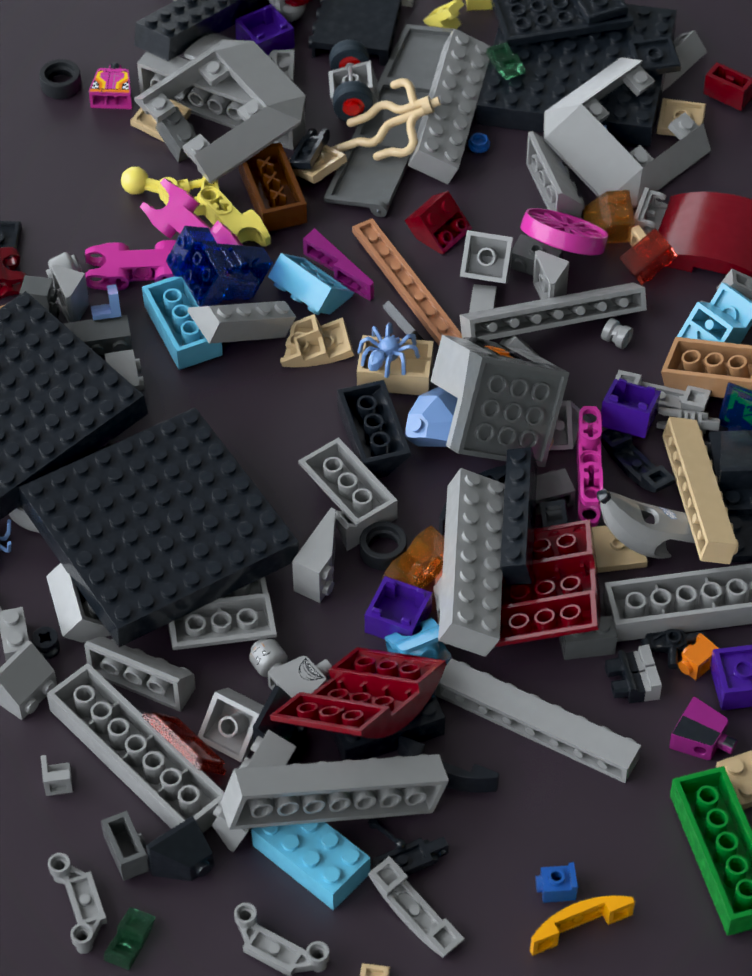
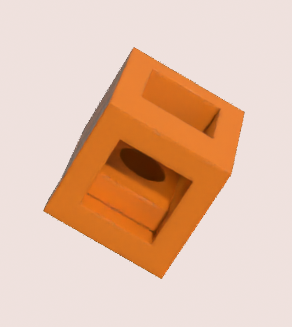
[678,633,720,681]

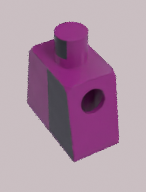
[669,697,738,760]

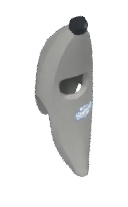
[597,489,695,559]

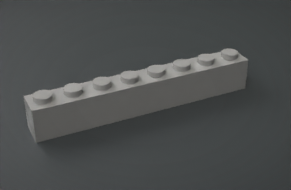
[460,282,647,343]
[436,658,641,783]

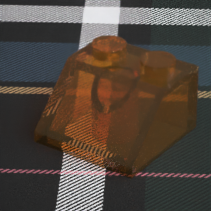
[582,190,635,243]

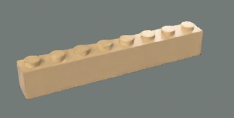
[662,417,739,564]

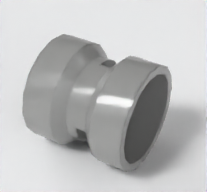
[601,318,634,349]

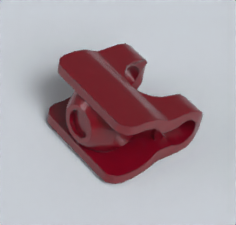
[0,247,27,299]

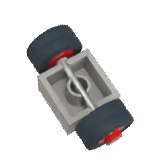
[328,40,379,122]

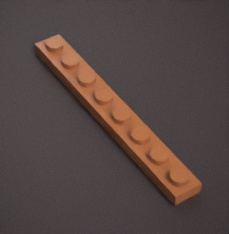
[352,218,462,345]

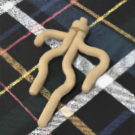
[331,78,441,161]

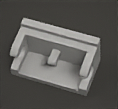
[632,187,668,240]

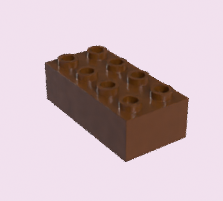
[239,142,307,232]

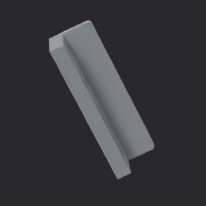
[662,31,707,92]

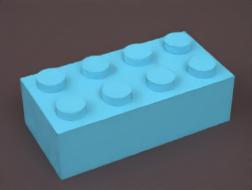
[142,272,223,370]
[251,822,370,910]

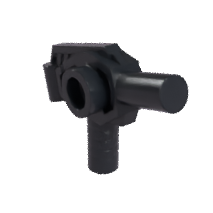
[641,629,705,669]

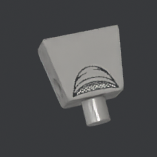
[268,656,332,698]

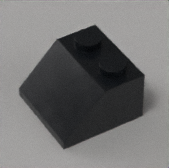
[253,685,308,758]

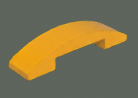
[530,896,635,956]

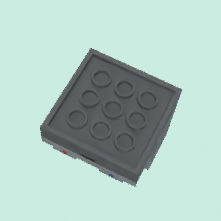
[430,335,569,467]

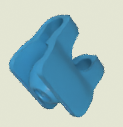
[385,618,452,664]

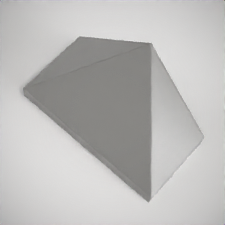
[336,510,365,551]

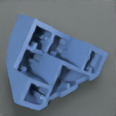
[405,386,458,447]

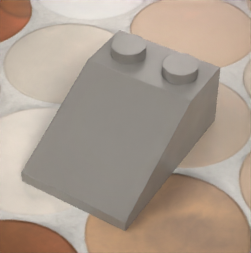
[292,508,336,603]

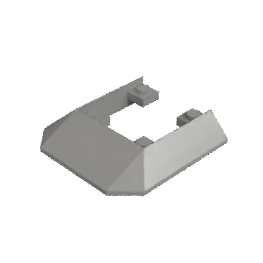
[134,39,306,184]
[544,57,711,208]

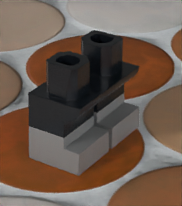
[605,644,662,704]

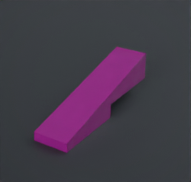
[303,228,374,301]

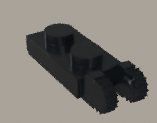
[289,128,330,170]

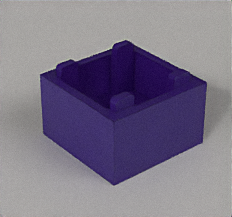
[235,4,295,56]
[601,378,661,438]
[365,576,432,639]
[710,645,752,710]

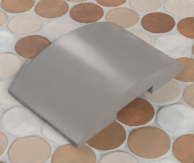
[168,577,277,650]

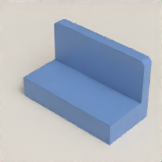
[91,284,121,320]

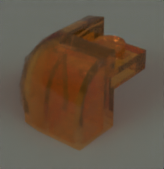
[382,525,444,589]

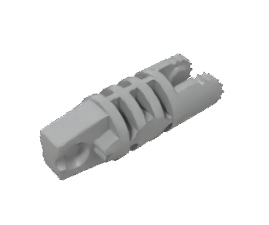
[656,407,720,434]

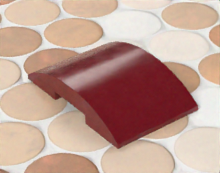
[648,192,752,277]
[495,519,601,647]
[270,647,446,739]

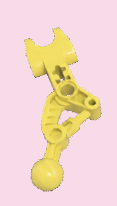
[121,167,271,260]

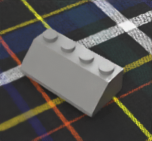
[526,131,585,218]
[187,301,296,344]
[298,437,397,528]
[84,636,196,712]
[212,730,296,852]

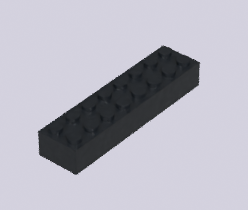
[134,0,271,61]

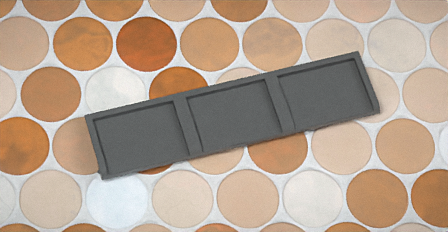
[323,24,464,217]

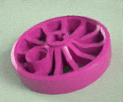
[520,208,608,255]

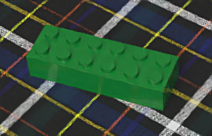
[670,766,752,936]

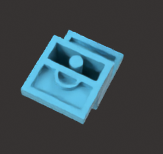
[677,283,752,344]

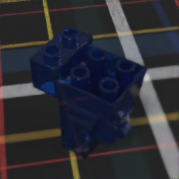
[166,226,273,307]

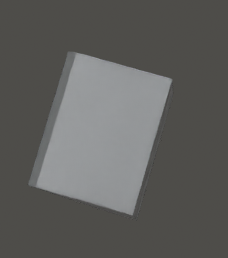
[533,250,569,299]
[51,264,89,323]

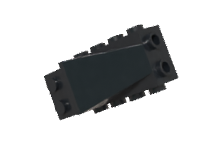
[704,430,752,562]

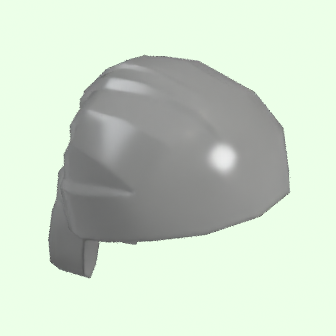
[269,0,306,22]

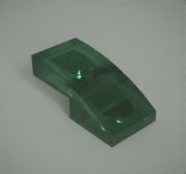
[486,42,526,80]
[104,907,155,970]

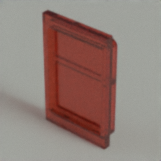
[142,712,227,775]

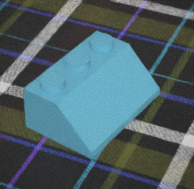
[268,253,354,315]

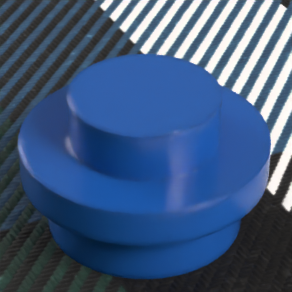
[468,133,490,153]

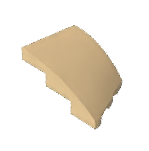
[280,314,354,367]

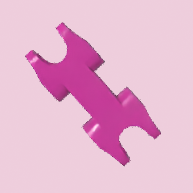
[140,178,249,281]
[85,240,199,291]
[576,406,603,527]

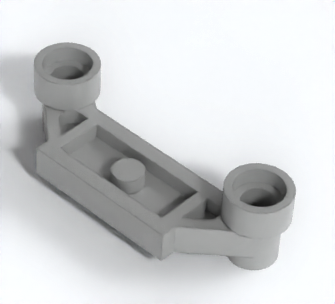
[48,853,107,954]
[234,903,329,976]

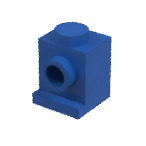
[535,862,578,903]

